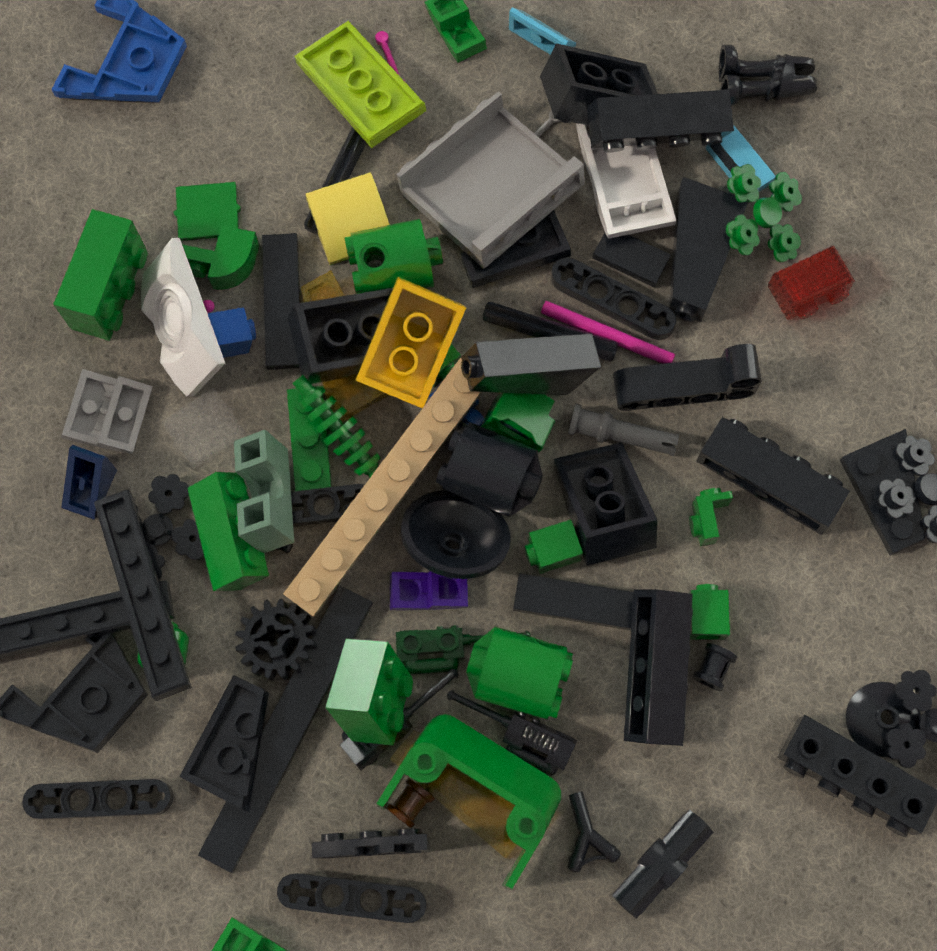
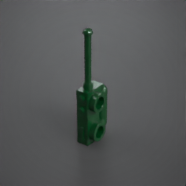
[396,625,531,675]

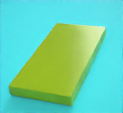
[294,20,427,148]

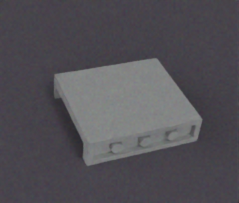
[396,91,585,269]

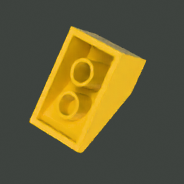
[356,277,466,408]

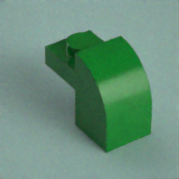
[182,225,260,290]

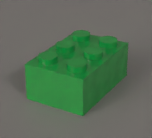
[53,209,148,341]

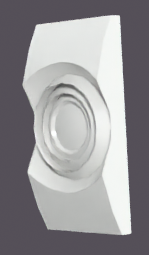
[576,123,676,239]
[141,238,225,397]

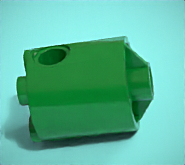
[344,219,443,294]
[466,627,573,719]

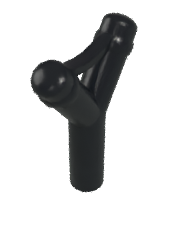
[567,791,621,873]

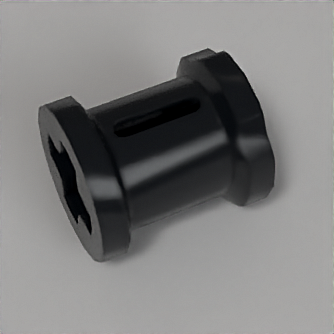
[692,643,738,691]

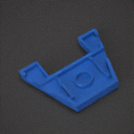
[51,0,187,102]

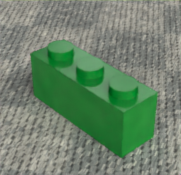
[187,472,269,591]

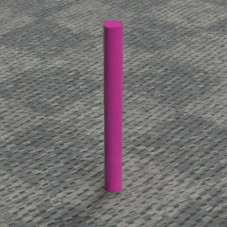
[541,300,676,364]

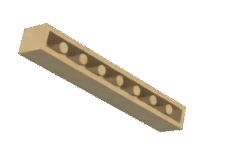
[283,358,483,617]

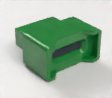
[481,393,555,453]

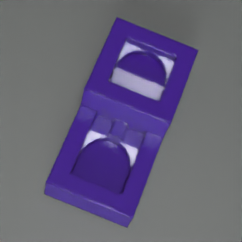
[390,571,468,611]

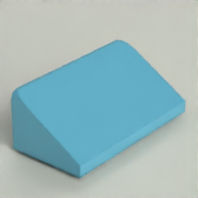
[509,7,576,55]

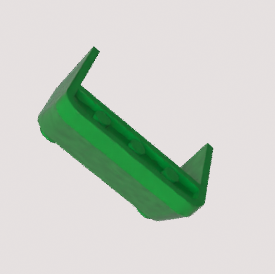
[376,714,561,890]

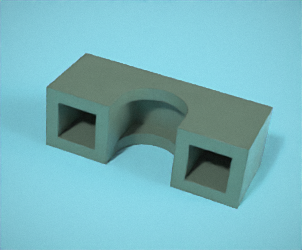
[234,430,294,553]

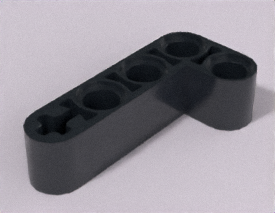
[613,344,762,411]

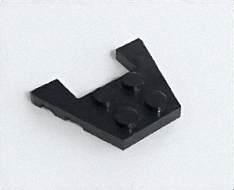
[0,633,148,753]

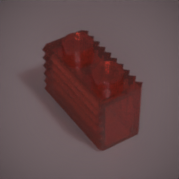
[768,246,855,320]

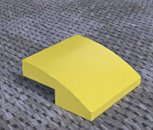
[306,172,389,265]

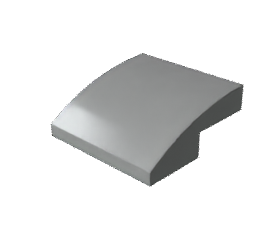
[61,369,153,454]

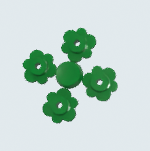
[726,164,802,262]

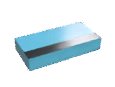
[706,126,776,192]

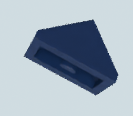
[61,445,117,520]

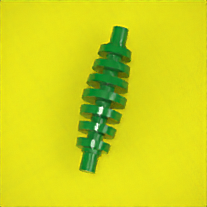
[292,375,381,478]

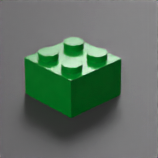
[325,639,413,745]

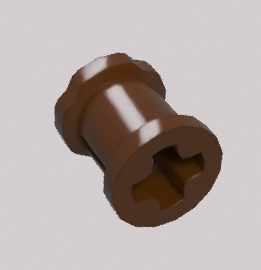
[386,777,435,829]

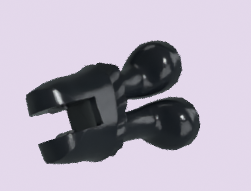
[718,44,817,106]

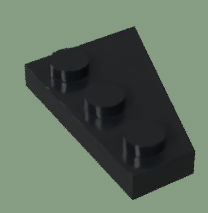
[461,210,571,288]
[840,429,925,556]
[179,675,269,811]
[312,829,430,859]

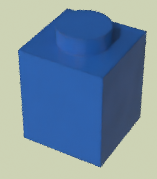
[207,307,256,358]

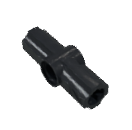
[611,809,714,919]

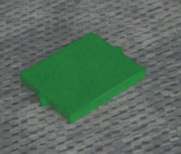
[174,182,241,241]

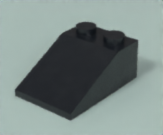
[540,43,658,125]
[287,288,393,384]
[554,442,657,566]

